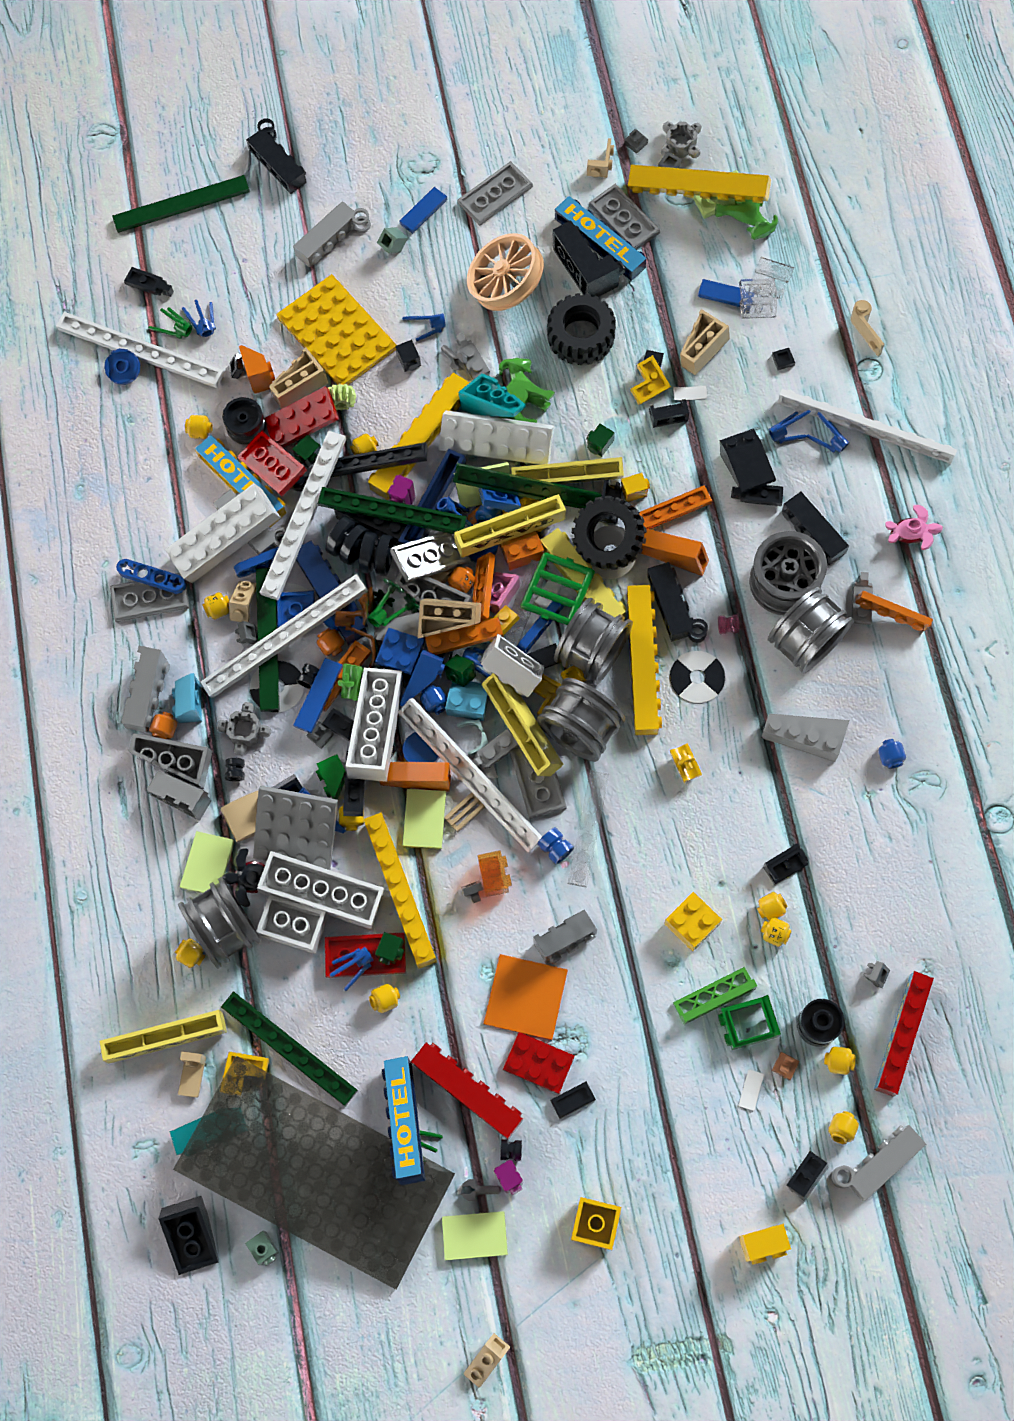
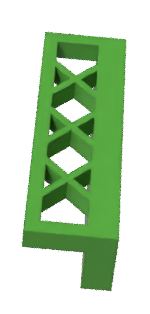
[673,967,757,1025]

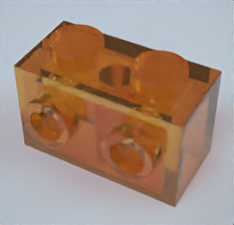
[477,850,512,897]

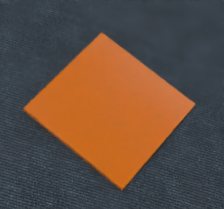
[483,954,568,1040]

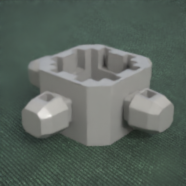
[661,121,702,159]
[216,702,271,756]

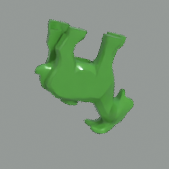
[715,200,778,240]
[498,358,555,423]

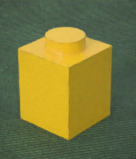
[621,473,650,502]

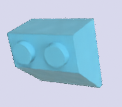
[172,673,202,723]
[446,681,489,721]

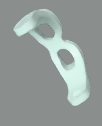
[457,719,489,756]

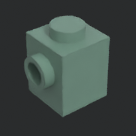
[377,227,408,254]
[245,1231,279,1266]

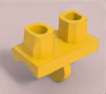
[670,743,702,783]

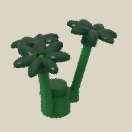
[368,578,420,627]

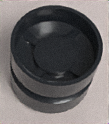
[797,999,845,1047]

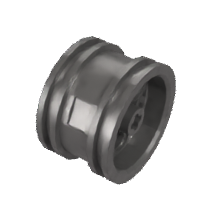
[749,531,827,615]

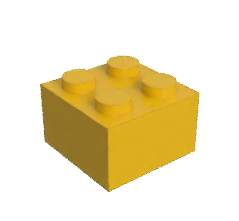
[664,892,722,951]
[571,1197,622,1250]
[739,1223,791,1265]

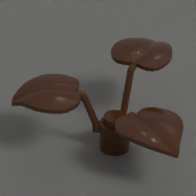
[335,586,376,668]

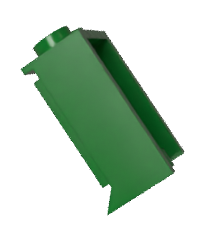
[718,995,781,1050]

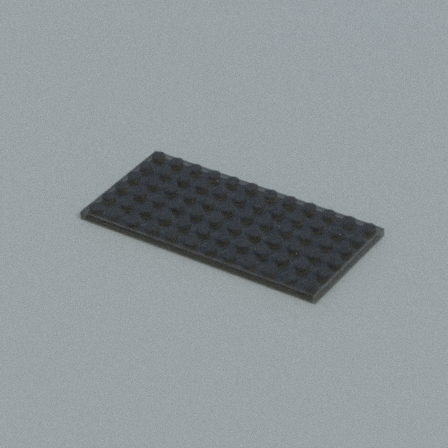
[173,1056,455,1290]

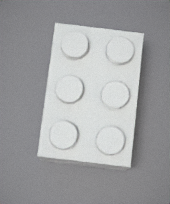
[481,634,544,697]
[256,895,329,954]

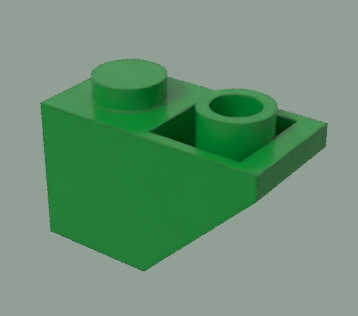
[315,754,346,800]

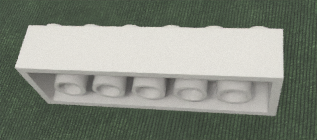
[439,411,554,465]
[165,483,281,583]
[345,668,404,782]
[257,851,384,930]

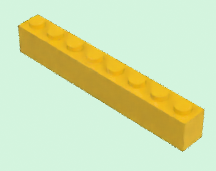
[628,165,771,203]
[368,373,470,500]
[627,585,662,735]
[363,812,437,969]

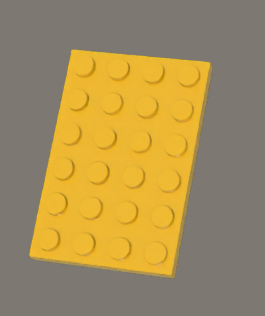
[276,274,396,386]

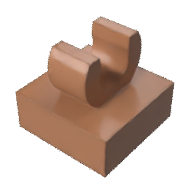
[772,1052,800,1080]

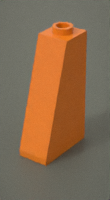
[641,529,709,576]
[379,762,452,792]

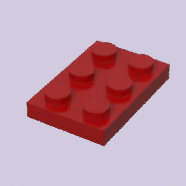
[503,1032,575,1094]

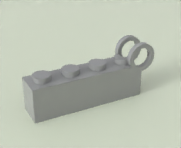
[293,201,371,268]
[214,489,286,555]
[831,1125,927,1201]

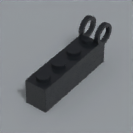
[246,118,307,194]
[647,562,708,643]

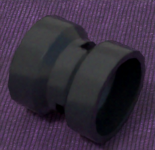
[296,663,319,689]
[225,758,245,782]
[500,1139,522,1161]

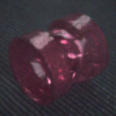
[718,614,739,634]

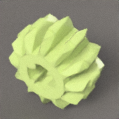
[328,383,356,411]

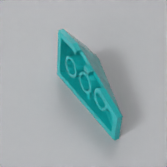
[458,373,526,417]

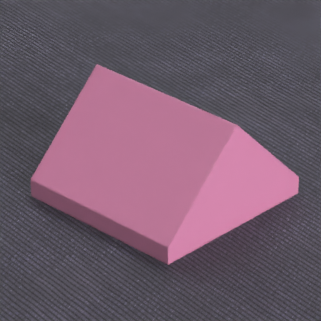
[489,572,520,614]

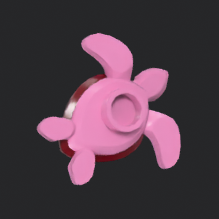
[885,505,943,550]

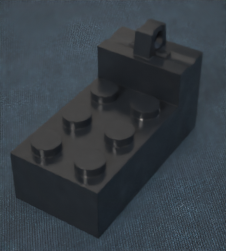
[553,220,626,297]

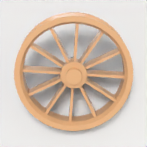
[467,233,544,311]

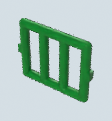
[520,552,595,626]

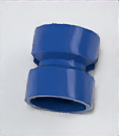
[537,827,574,865]

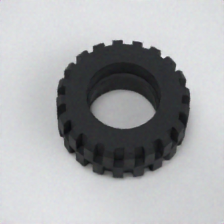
[547,293,616,365]
[571,496,647,570]

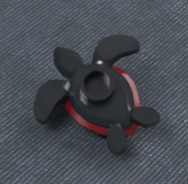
[222,848,265,907]

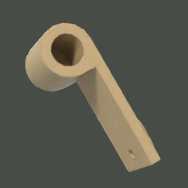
[850,300,884,356]

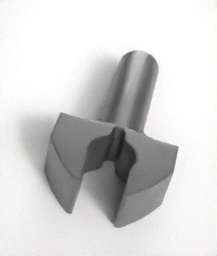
[441,345,467,370]
[461,1179,501,1201]

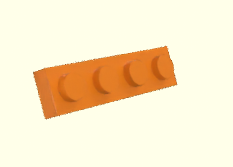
[639,485,712,529]
[472,552,495,622]
[854,590,933,631]
[425,617,504,655]
[323,640,371,712]

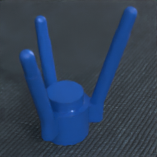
[182,299,216,337]
[402,313,446,341]
[769,410,811,444]
[806,412,850,453]
[437,496,473,527]
[462,647,490,678]
[330,947,373,991]

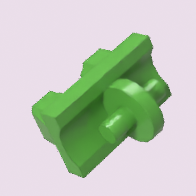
[338,663,364,701]

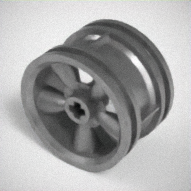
[767,587,854,674]
[554,598,633,685]
[537,678,626,762]
[178,877,262,969]

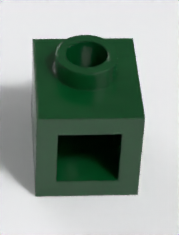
[586,423,615,457]
[292,434,321,468]
[444,654,476,687]
[375,932,404,966]

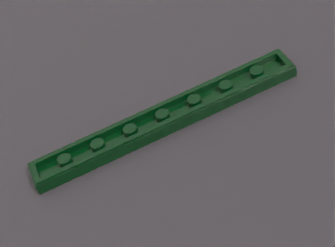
[112,175,250,233]
[453,463,602,509]
[317,487,467,534]
[256,568,280,712]
[221,991,358,1107]

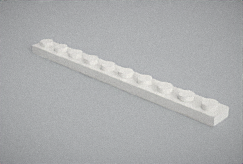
[56,312,224,388]
[778,389,957,464]
[260,431,346,600]
[201,574,368,698]
[398,698,542,852]

